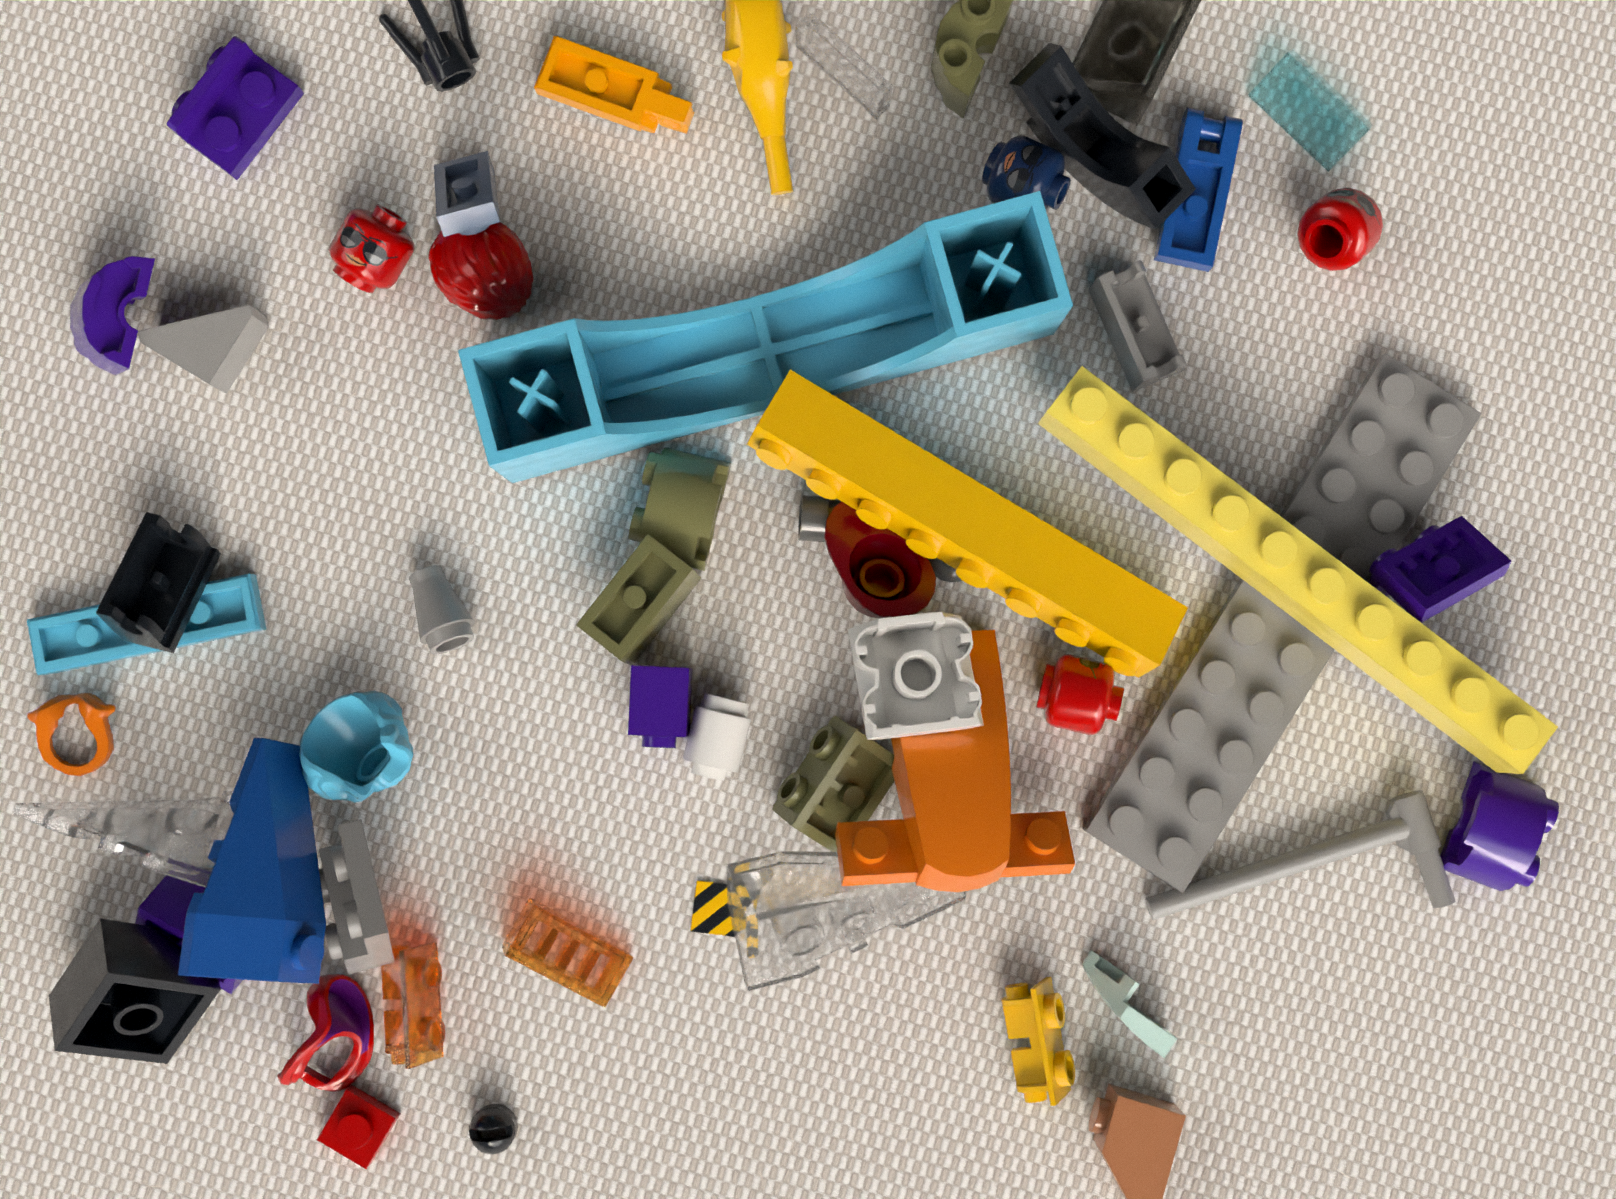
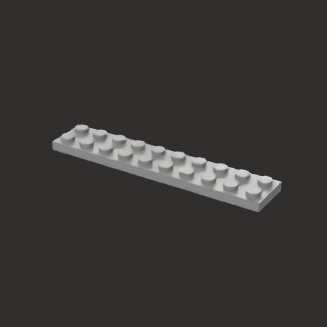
[1083,353,1482,893]

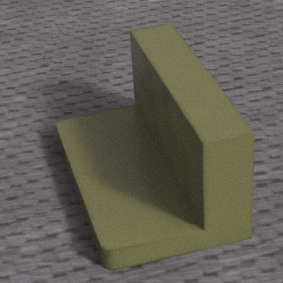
[576,534,701,665]

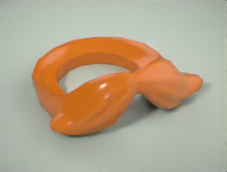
[27,693,116,776]

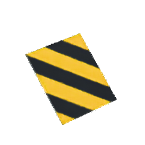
[690,880,759,939]

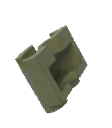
[931,0,1014,118]
[628,447,731,571]

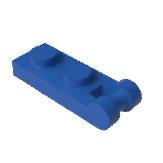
[1154,107,1243,272]

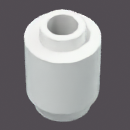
[683,693,751,781]

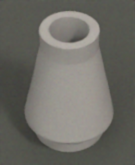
[409,565,475,654]

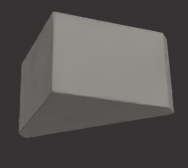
[138,304,269,394]

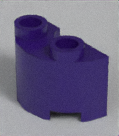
[70,256,155,375]
[1440,761,1559,891]

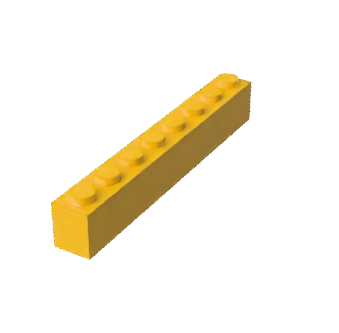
[746,369,1188,678]

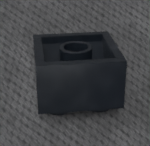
[49,918,221,1064]

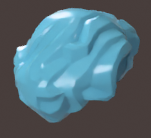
[299,690,414,803]

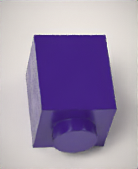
[628,665,693,748]

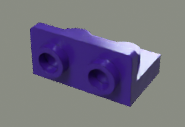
[167,36,304,180]
[1368,516,1512,623]

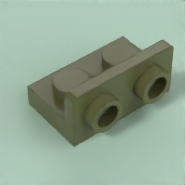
[772,716,894,855]

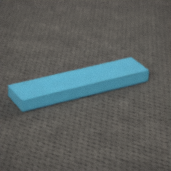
[27,573,266,676]

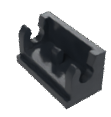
[96,512,221,653]

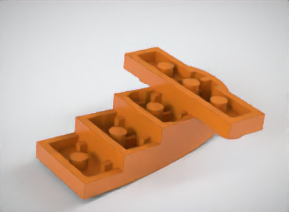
[835,630,1075,892]

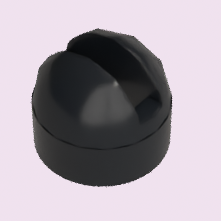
[469,1104,518,1155]

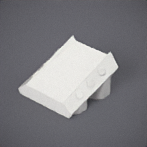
[848,611,984,740]

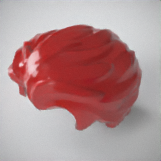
[428,222,534,320]

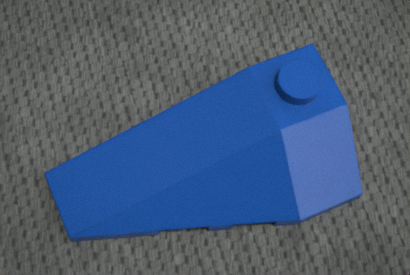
[178,738,326,984]

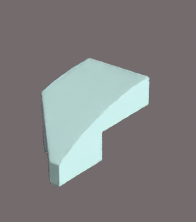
[1082,950,1177,1058]

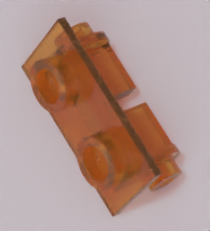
[381,942,445,1069]

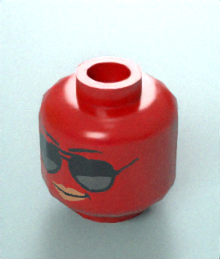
[1297,187,1383,271]
[328,204,415,293]
[1036,654,1124,735]

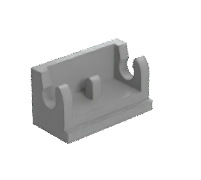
[1089,260,1187,392]

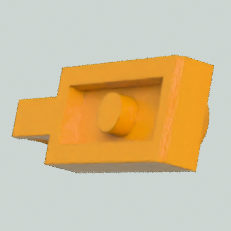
[534,36,695,134]

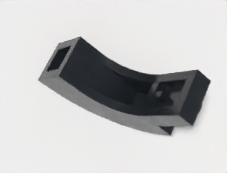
[1009,43,1196,229]

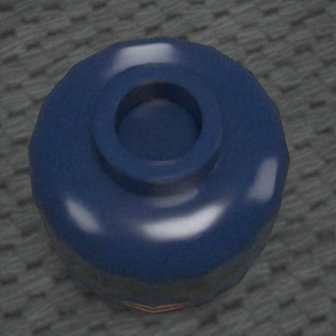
[982,135,1071,211]

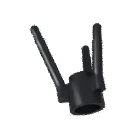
[379,0,480,92]

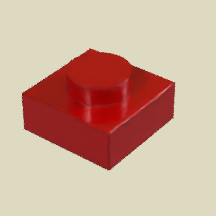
[317,1085,401,1169]

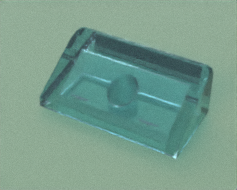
[1248,50,1373,172]

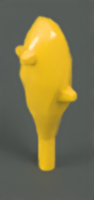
[722,0,793,195]

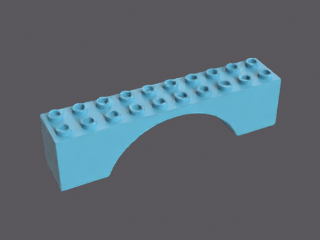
[458,191,1073,483]

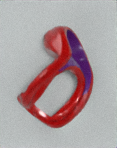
[277,974,374,1092]

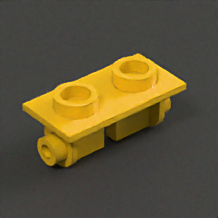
[1001,977,1075,1106]

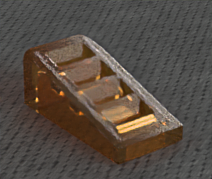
[502,898,634,1008]

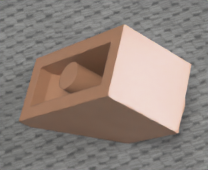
[1089,1083,1186,1199]

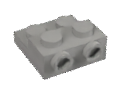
[319,819,395,975]

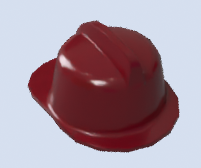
[824,502,936,619]

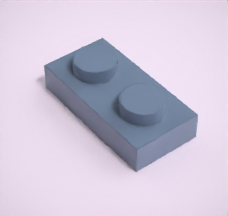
[434,151,500,237]

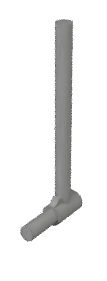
[1145,790,1456,920]

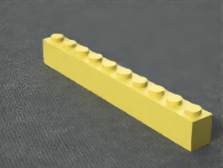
[1038,366,1558,774]

